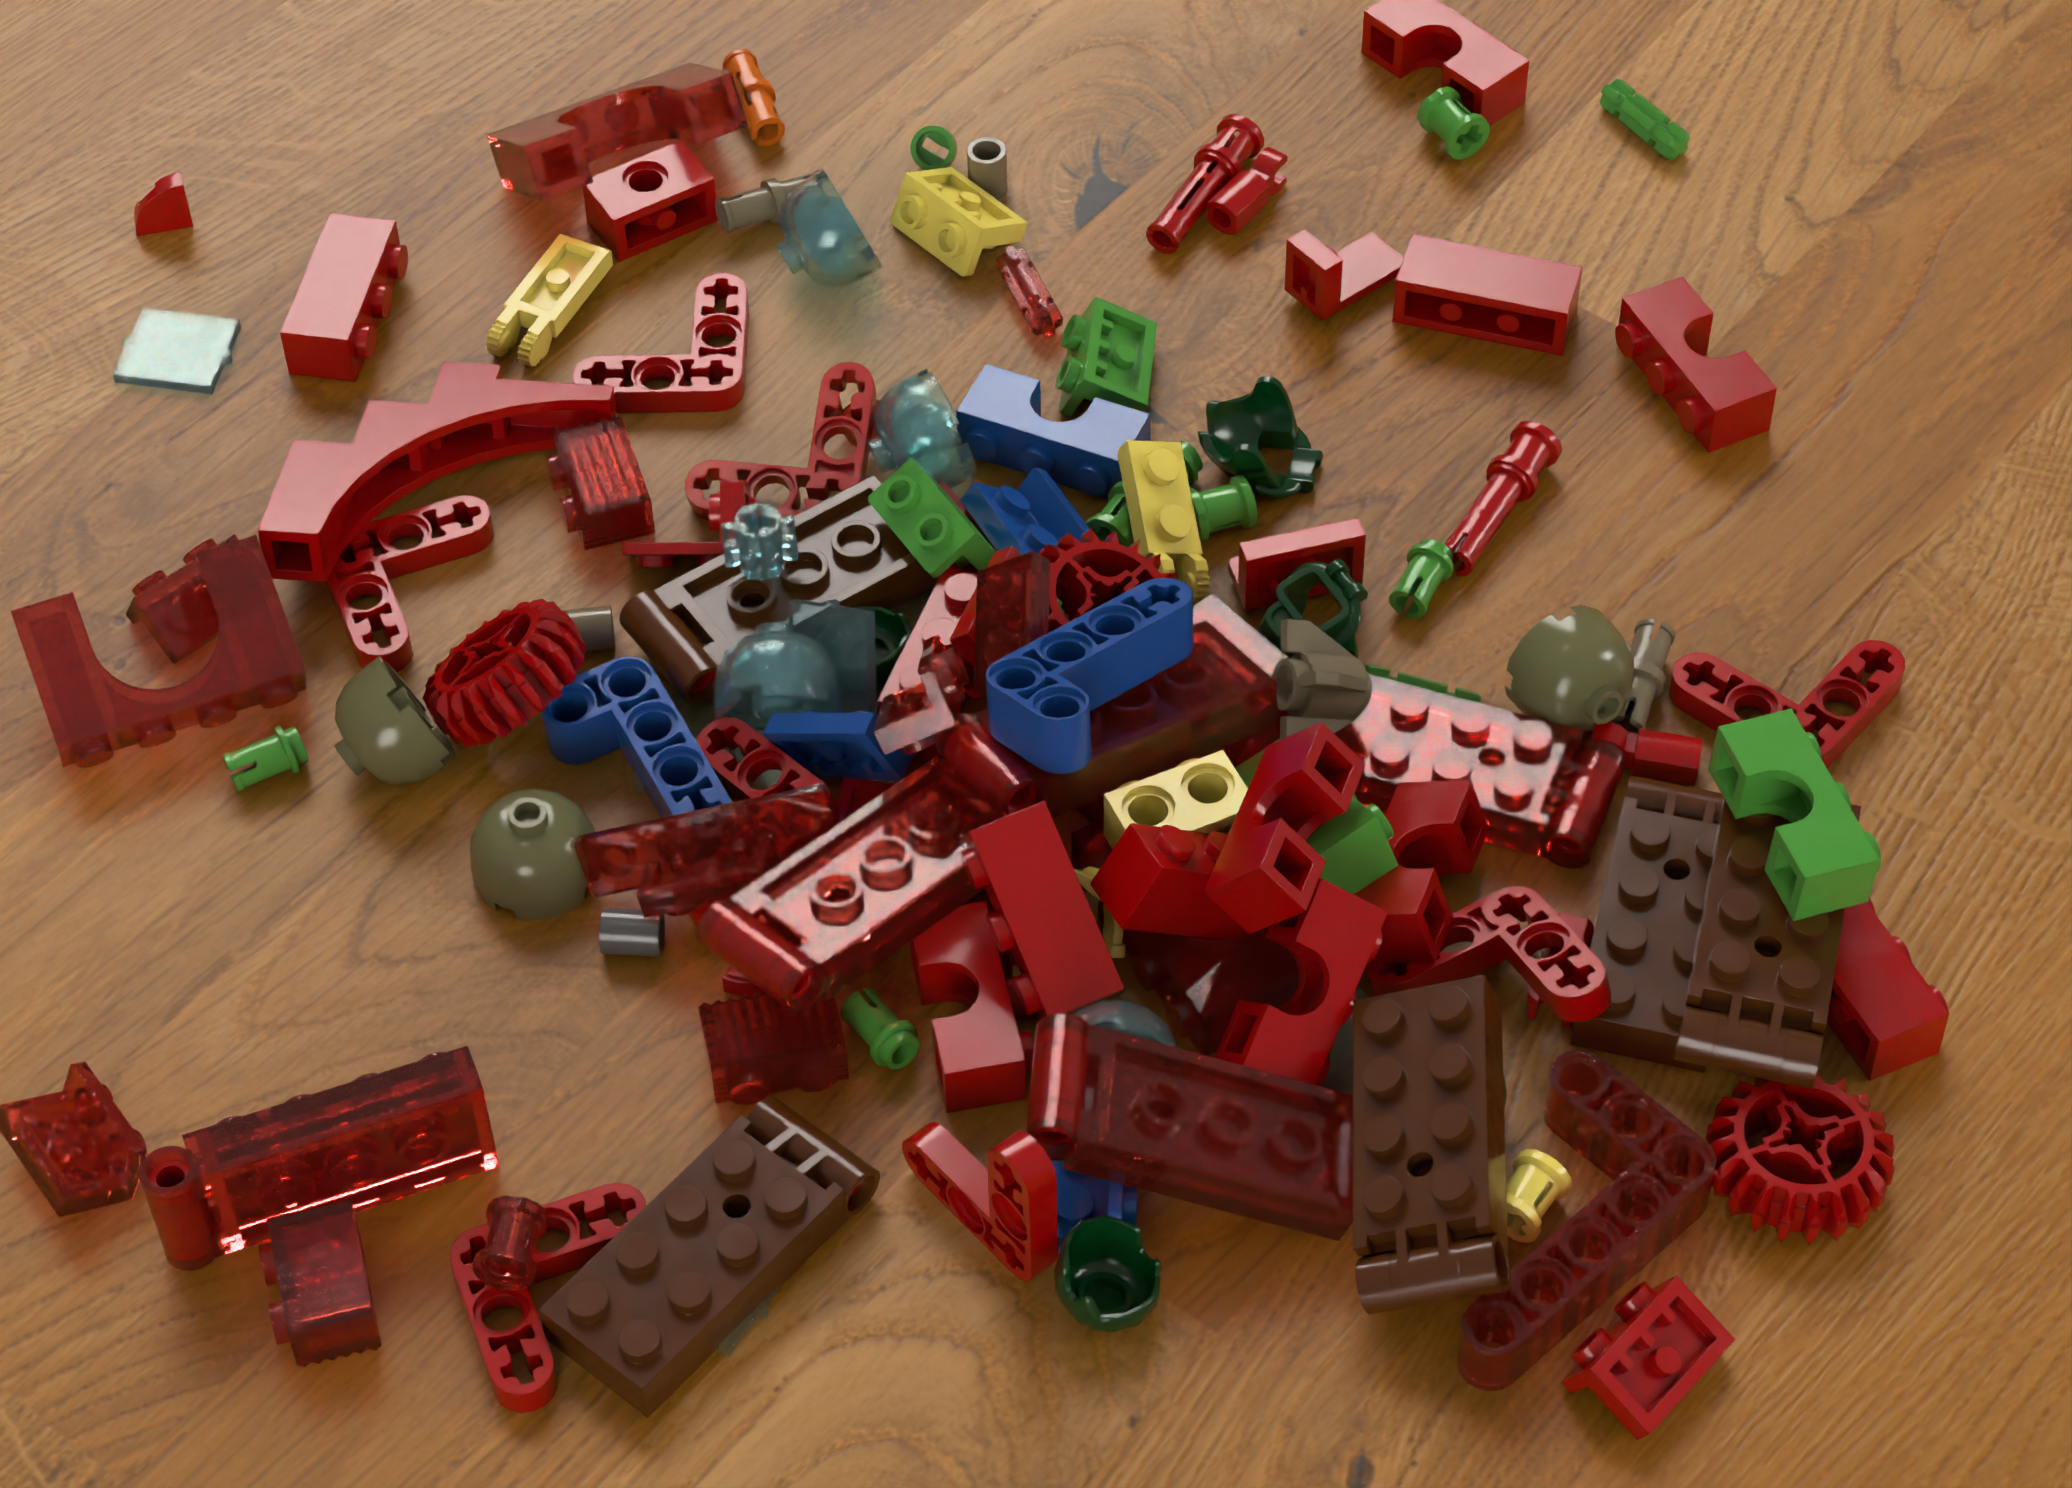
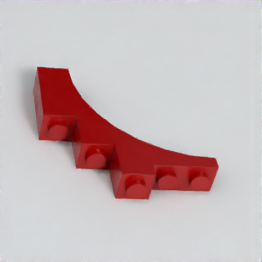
[258,361,618,582]

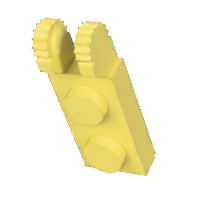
[486,234,613,368]
[1117,440,1211,603]

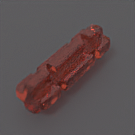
[995,245,1063,338]

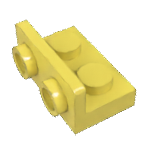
[890,167,1028,277]

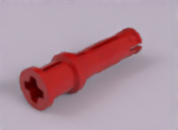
[1146,114,1264,254]
[1445,421,1562,576]

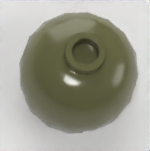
[1505,605,1635,736]
[334,657,457,785]
[470,788,601,921]

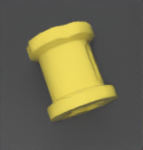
[1506,1149,1572,1243]

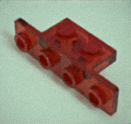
[574,784,842,918]

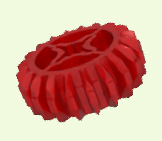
[1015,528,1176,691]
[422,599,587,747]
[1704,1069,1895,1246]

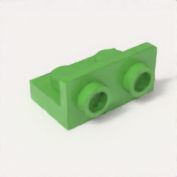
[1055,297,1157,417]
[868,457,996,578]

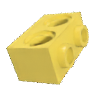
[1104,750,1248,850]

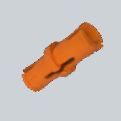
[722,49,785,146]

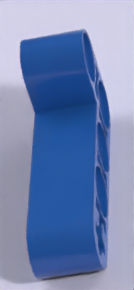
[986,578,1194,774]
[541,656,738,870]

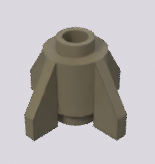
[1252,619,1372,740]

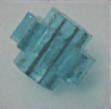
[721,503,798,580]

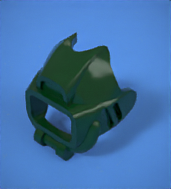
[1198,376,1323,499]
[1253,559,1368,678]

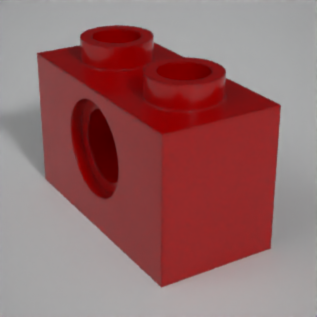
[582,140,718,262]

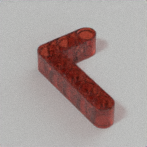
[1457,1050,1717,1391]

